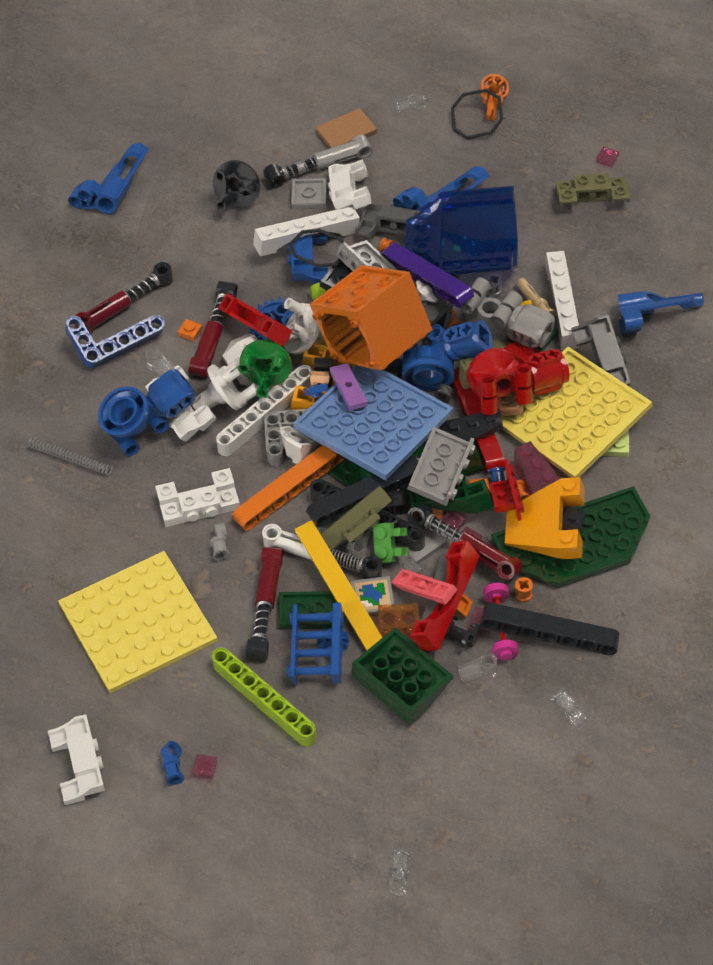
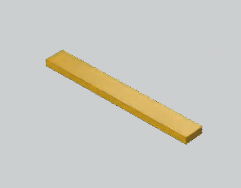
[295,520,383,651]

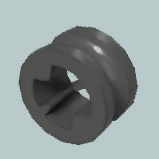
[435,384,454,402]

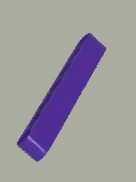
[381,242,474,308]

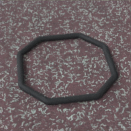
[451,89,503,139]
[289,229,344,267]

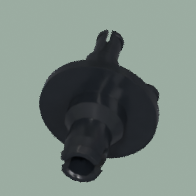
[213,160,260,211]

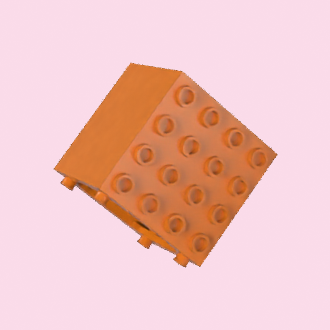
[309,265,433,370]

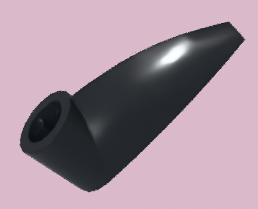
[422,303,454,346]

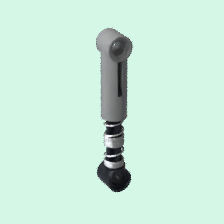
[263,135,373,188]

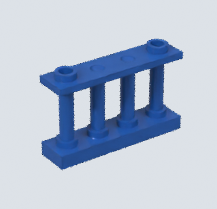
[287,603,344,685]

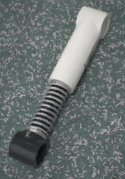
[262,524,382,579]

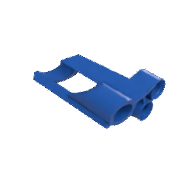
[68,143,149,214]
[393,166,489,224]
[618,291,704,335]

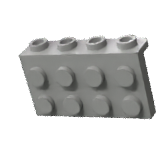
[336,240,398,271]
[407,427,476,506]

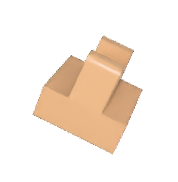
[309,371,330,386]

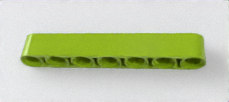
[212,647,317,747]

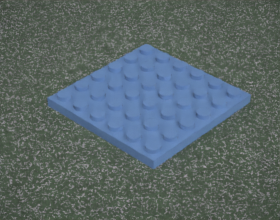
[293,365,454,480]

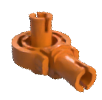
[479,74,509,120]

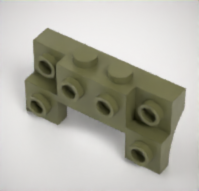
[556,173,630,207]

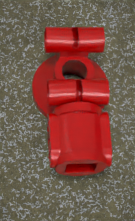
[467,348,570,415]

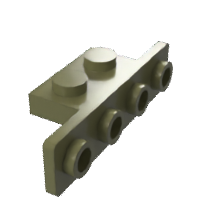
[321,486,392,549]

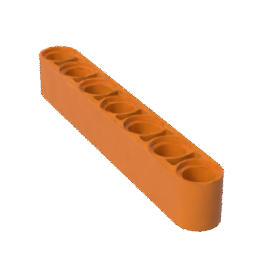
[232,445,345,531]

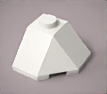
[279,426,320,464]

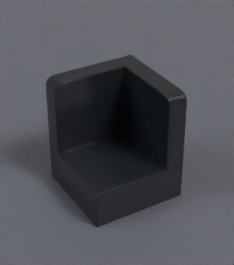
[313,357,333,387]

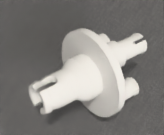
[284,298,327,355]
[193,357,258,411]

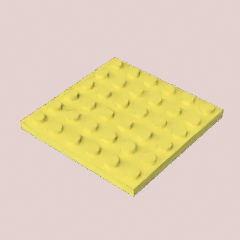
[502,347,653,478]
[58,551,218,694]

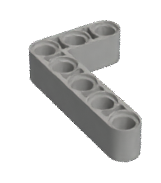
[264,409,308,467]

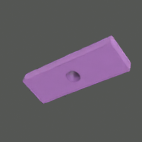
[330,363,368,411]

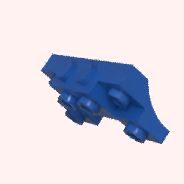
[288,233,328,285]

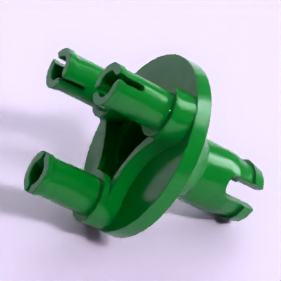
[238,338,292,398]

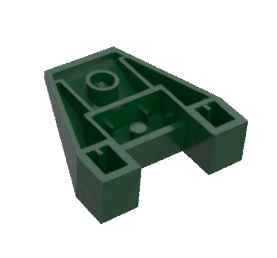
[407,442,494,514]

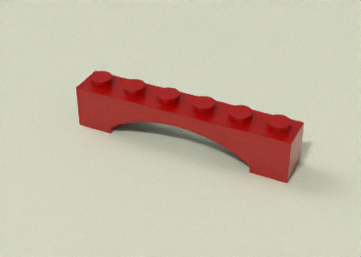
[218,293,293,347]
[410,540,480,651]

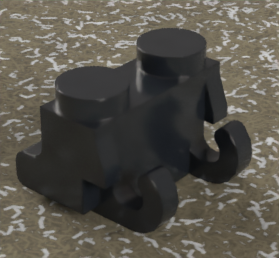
[444,613,481,648]

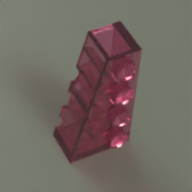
[514,441,571,508]

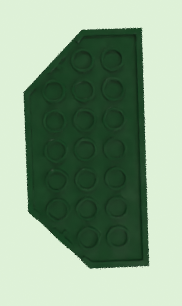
[491,486,650,587]

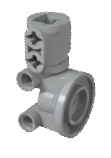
[459,277,555,348]

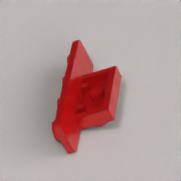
[489,459,524,521]

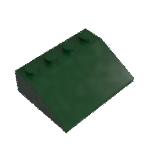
[352,628,454,725]

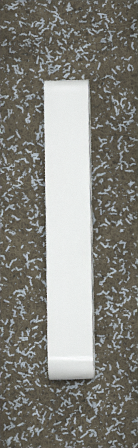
[216,365,312,456]

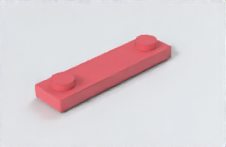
[391,569,457,605]

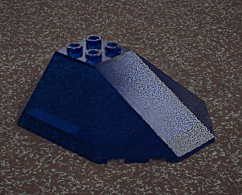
[405,186,518,275]

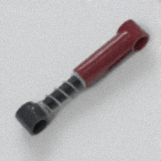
[74,262,173,335]
[189,281,238,378]
[407,504,523,580]
[246,547,283,660]

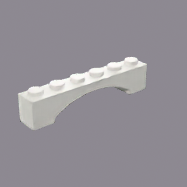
[253,206,360,256]
[545,251,580,350]

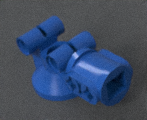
[402,320,493,391]
[98,369,196,457]

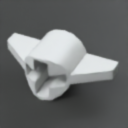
[416,280,438,303]

